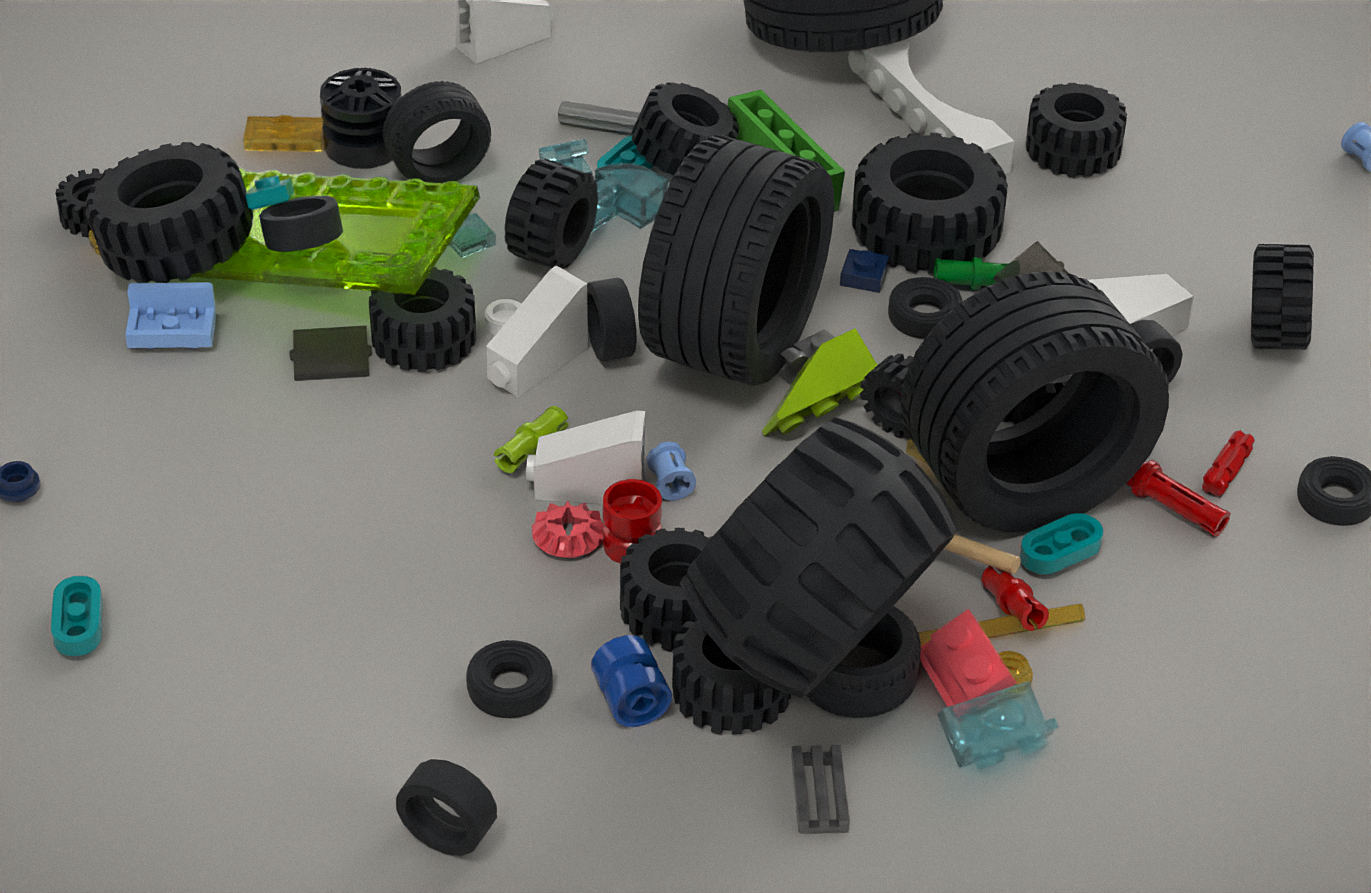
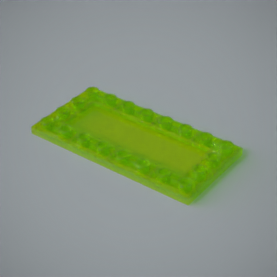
[191,168,480,294]

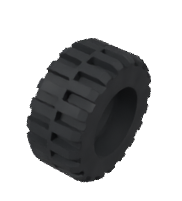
[852,133,1008,273]
[85,142,254,283]

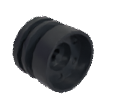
[319,68,402,169]

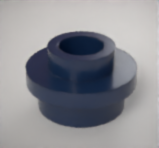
[0,461,40,502]

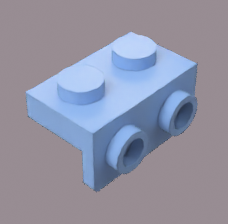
[125,282,217,349]

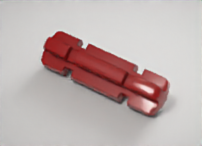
[1202,430,1255,497]

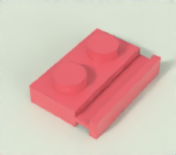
[920,609,1017,722]

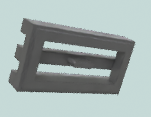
[791,745,849,833]

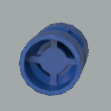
[591,635,672,727]

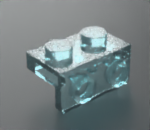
[937,681,1059,769]

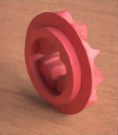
[532,500,604,558]

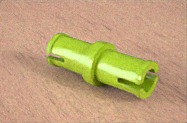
[494,406,569,473]

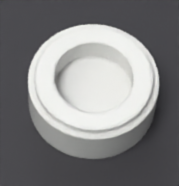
[485,299,521,335]

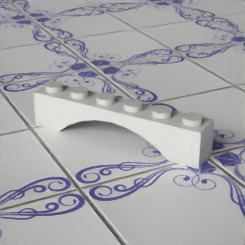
[848,39,1014,174]

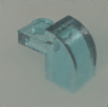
[592,163,669,231]

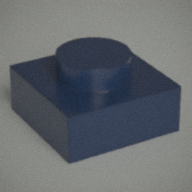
[840,249,889,293]

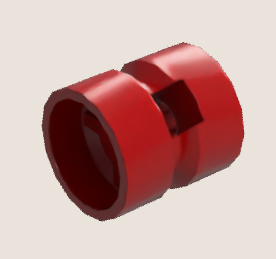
[603,479,662,563]

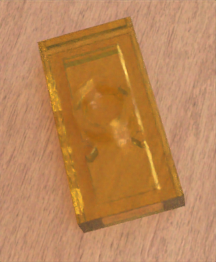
[243,115,323,151]

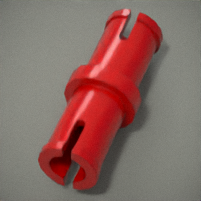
[981,566,1049,631]

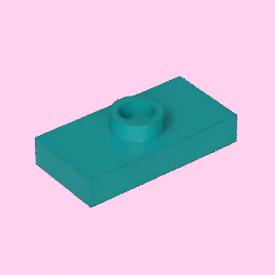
[245,175,294,210]

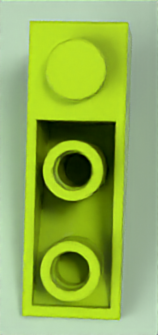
[762,328,878,436]

